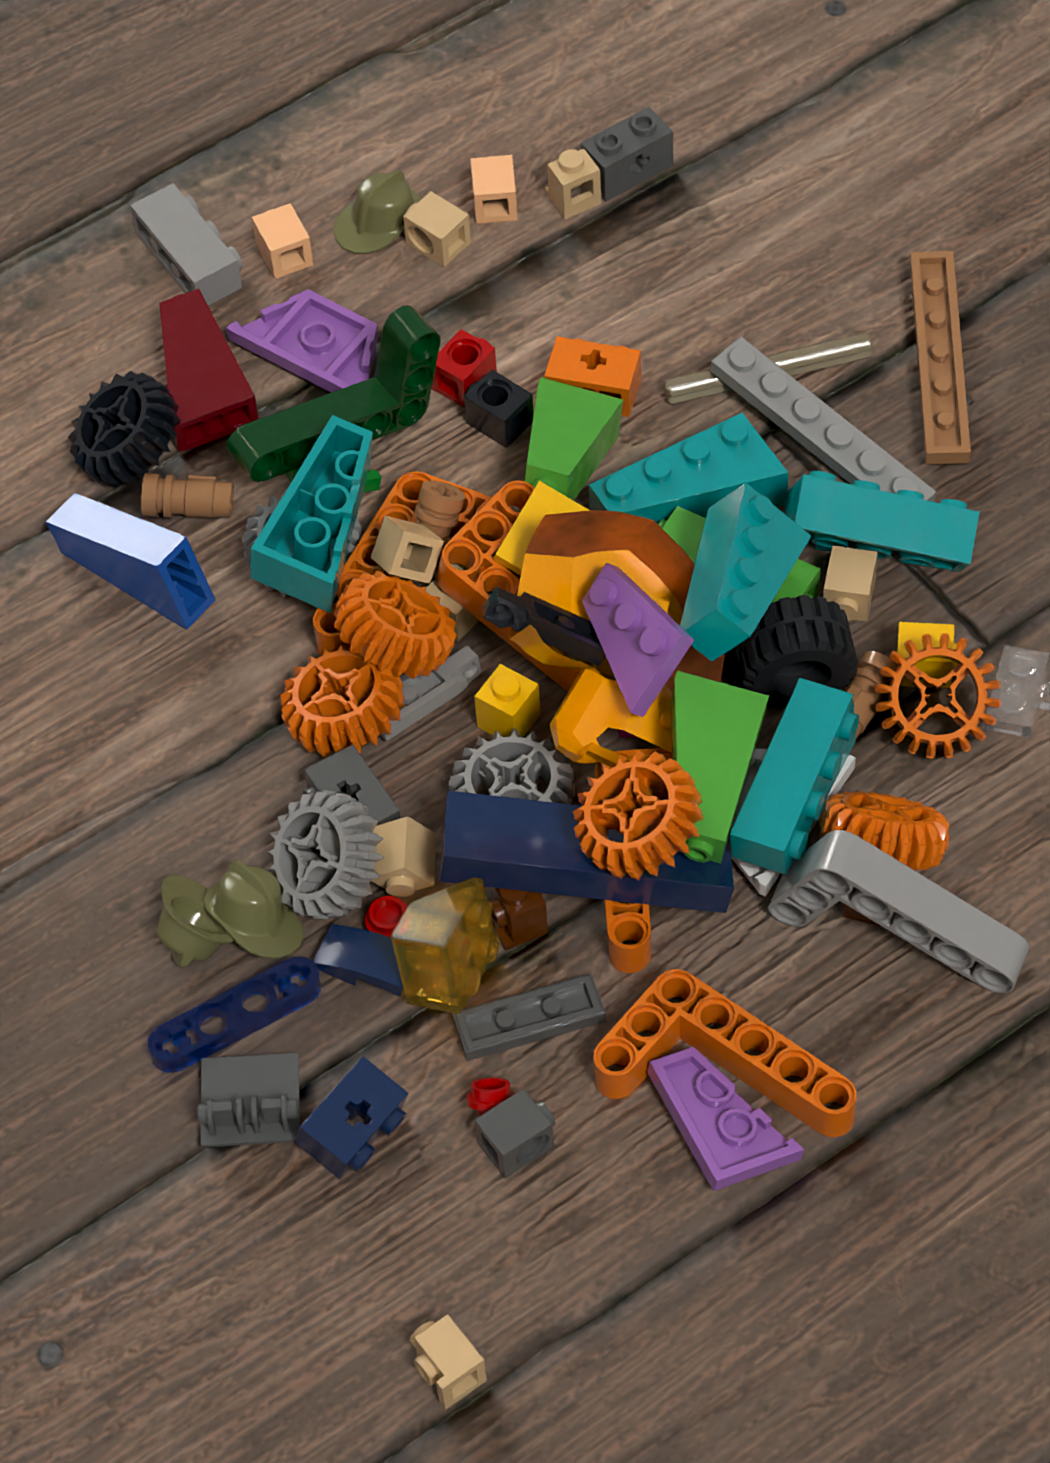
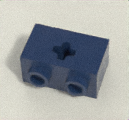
[295,1056,409,1180]

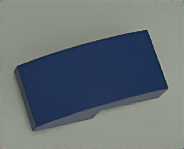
[311,924,421,996]

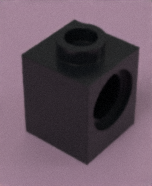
[464,369,534,448]

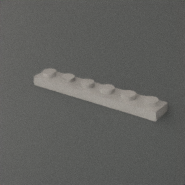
[710,337,937,502]

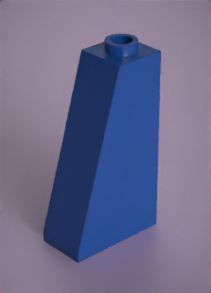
[46,493,216,629]

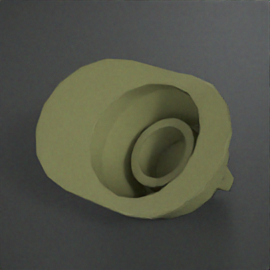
[333,170,421,254]
[204,860,304,959]
[157,875,233,968]

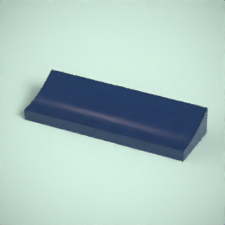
[439,791,734,913]

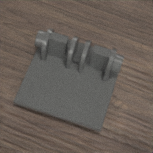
[197,1053,300,1147]

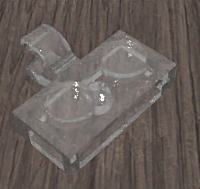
[984,645,1050,737]

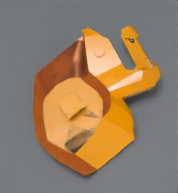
[509,510,725,791]

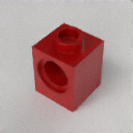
[432,329,497,408]

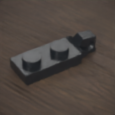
[482,587,606,666]

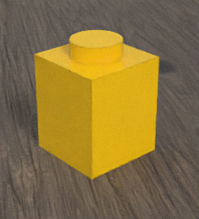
[897,622,963,688]
[474,664,541,738]

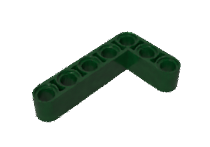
[226,305,440,482]

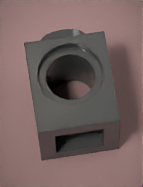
[475,1089,555,1179]

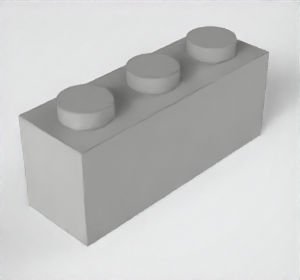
[130,183,243,306]

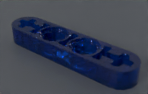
[147,957,321,1073]

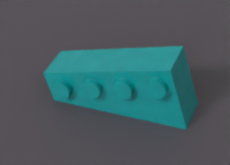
[589,413,788,524]
[250,415,373,614]
[783,471,979,572]
[680,483,811,661]
[730,678,859,874]

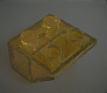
[391,877,499,1015]

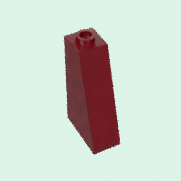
[159,289,259,453]

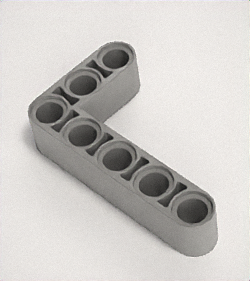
[768,830,1029,993]

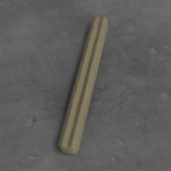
[664,333,873,404]

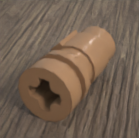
[141,473,234,518]
[414,481,465,579]
[842,651,899,739]

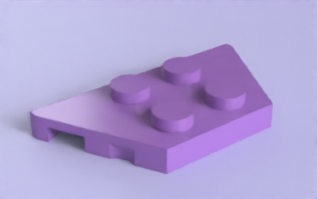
[226,289,378,393]

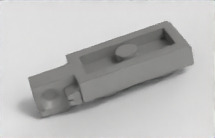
[380,645,482,742]

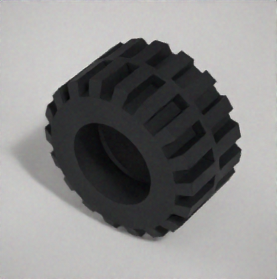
[735,595,858,709]

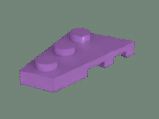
[582,563,694,717]
[647,1047,805,1191]

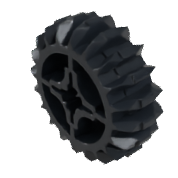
[68,371,181,487]

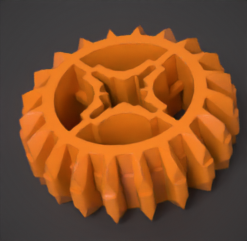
[334,571,457,679]
[875,633,1001,759]
[280,643,405,758]
[572,750,704,881]
[819,790,950,871]

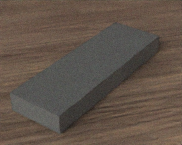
[452,974,606,1061]

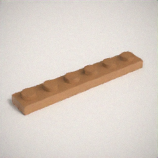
[910,251,971,464]

